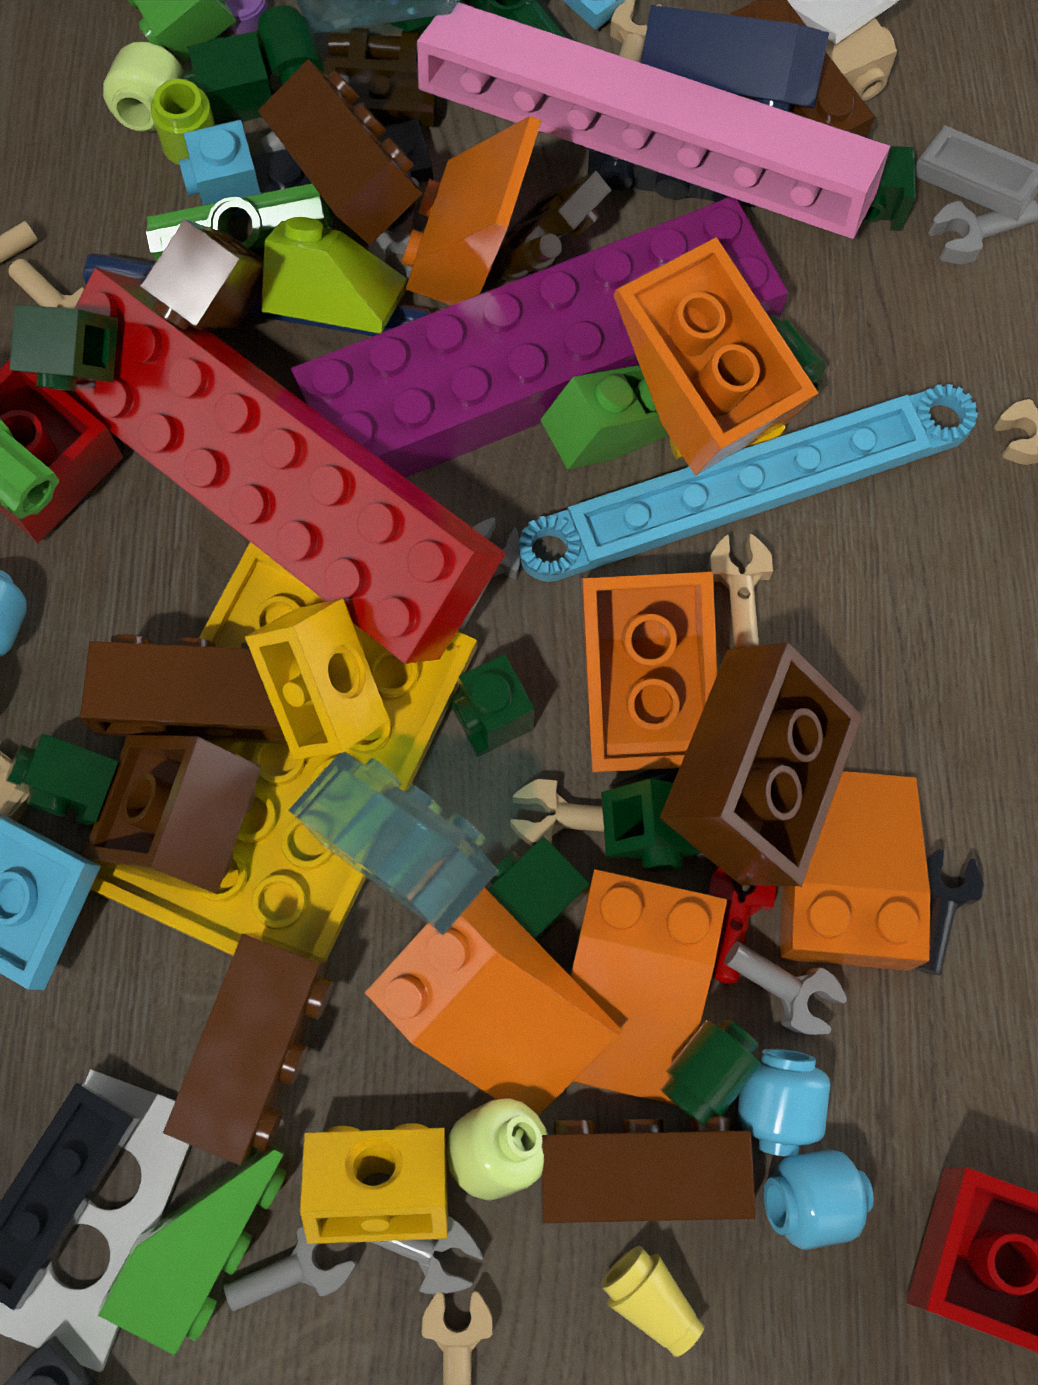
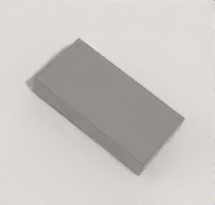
[915,125,1038,221]

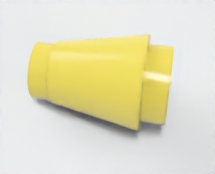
[601,1246,704,1357]

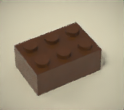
[660,642,862,887]

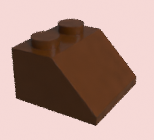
[82,735,262,894]

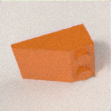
[402,116,542,306]
[613,237,819,476]
[581,572,717,772]
[779,771,930,971]
[570,869,727,1107]
[365,883,623,1116]

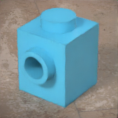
[179,120,261,218]

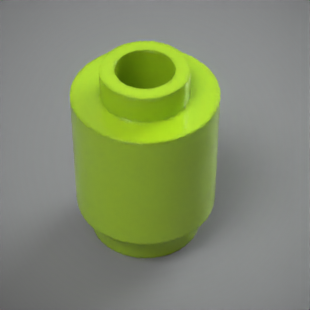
[151,79,215,165]

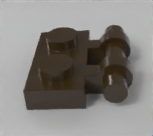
[323,27,437,127]
[489,171,611,281]

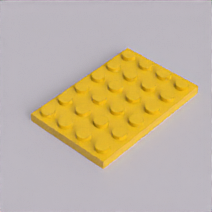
[90,542,477,960]

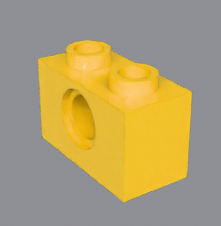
[245,598,389,760]
[300,1123,448,1244]

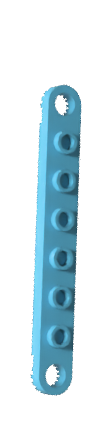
[519,384,978,582]

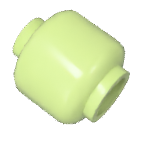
[103,42,185,131]
[446,1098,547,1200]

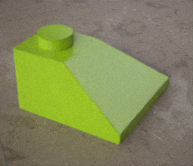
[262,217,407,334]

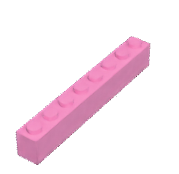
[417,0,890,239]

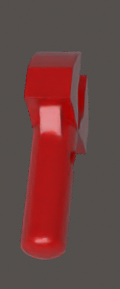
[706,868,777,984]

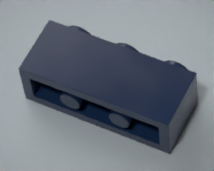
[641,5,829,112]

